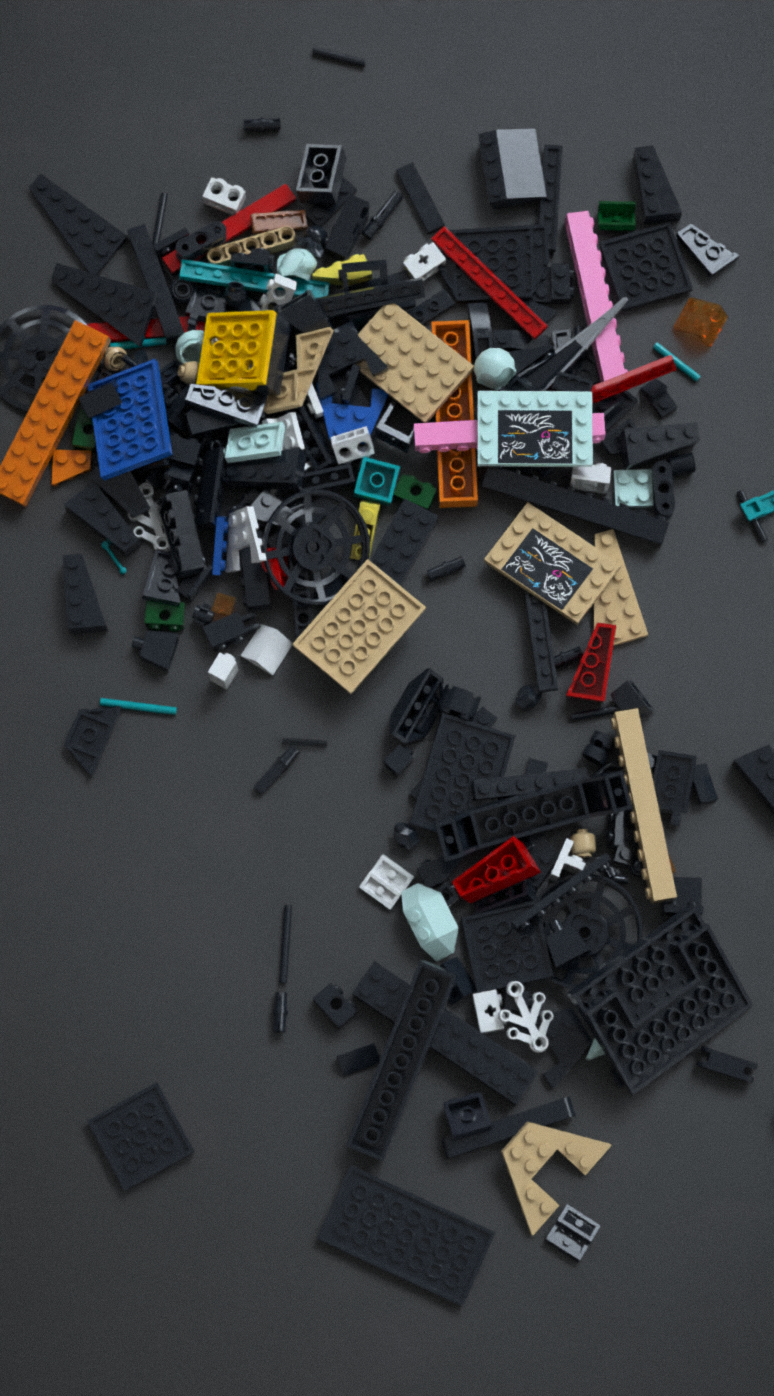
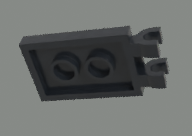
[186,282,228,331]
[653,750,697,827]

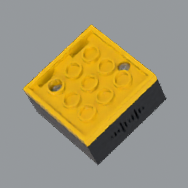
[196,310,291,396]

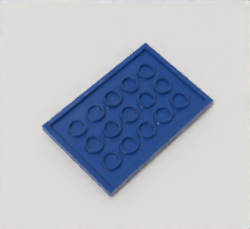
[88,359,173,481]

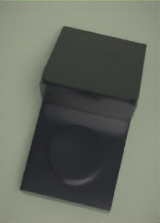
[640,379,677,419]

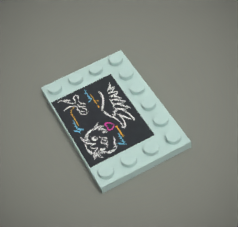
[478,391,593,467]

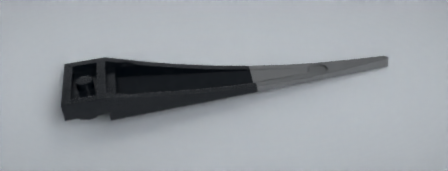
[505,297,628,391]

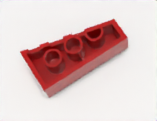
[566,622,617,703]
[452,836,541,903]

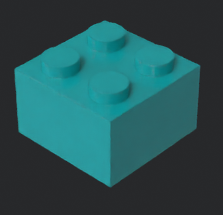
[353,457,400,506]

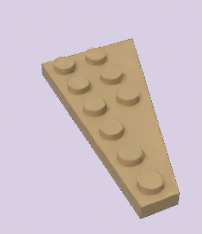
[594,529,648,646]

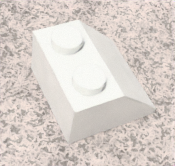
[570,463,611,494]

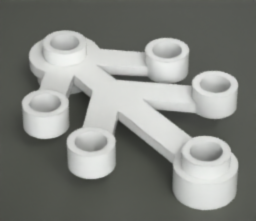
[128,483,170,552]
[498,981,553,1053]

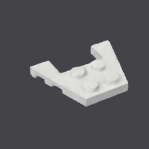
[226,506,266,573]

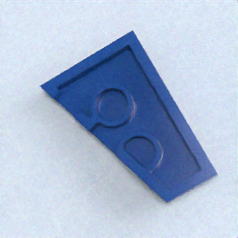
[212,516,229,575]

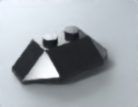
[390,668,444,744]

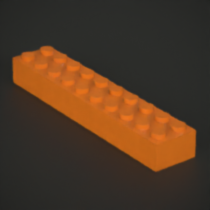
[0,320,111,507]
[431,320,478,508]

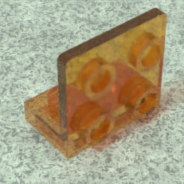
[673,297,728,347]

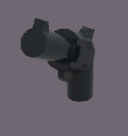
[596,854,629,884]

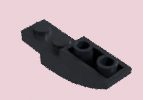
[467,302,493,377]

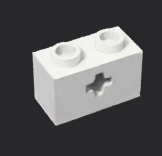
[403,242,446,282]
[208,653,238,690]
[472,990,507,1034]

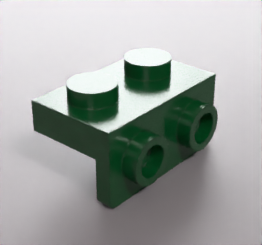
[597,201,636,231]

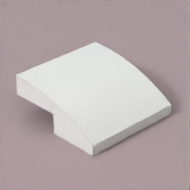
[359,854,414,910]

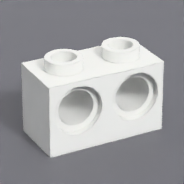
[202,177,246,215]
[259,274,296,311]
[331,426,375,464]

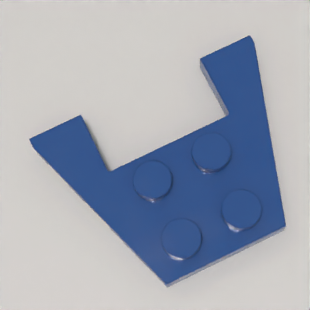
[316,382,388,445]

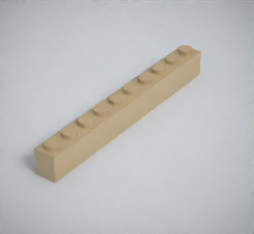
[611,708,677,904]

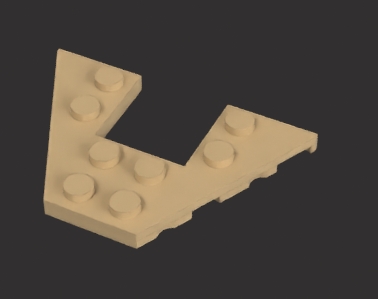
[263,327,333,414]
[501,1122,611,1235]

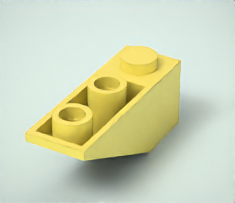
[312,254,372,286]
[350,499,381,560]

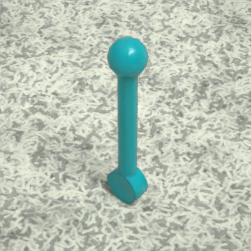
[101,541,127,574]

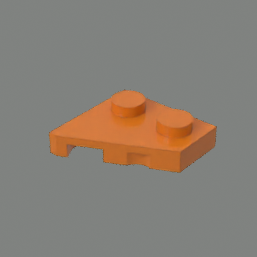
[52,450,92,487]

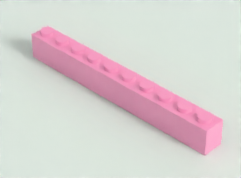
[564,211,628,383]
[414,413,605,453]

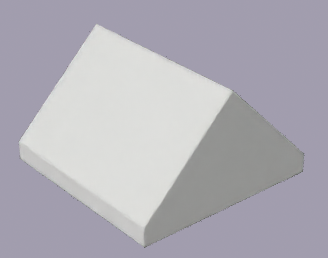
[241,624,293,676]

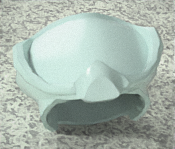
[277,249,317,281]
[175,330,204,364]
[474,348,517,390]

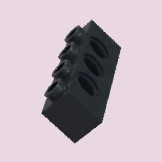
[284,399,338,471]

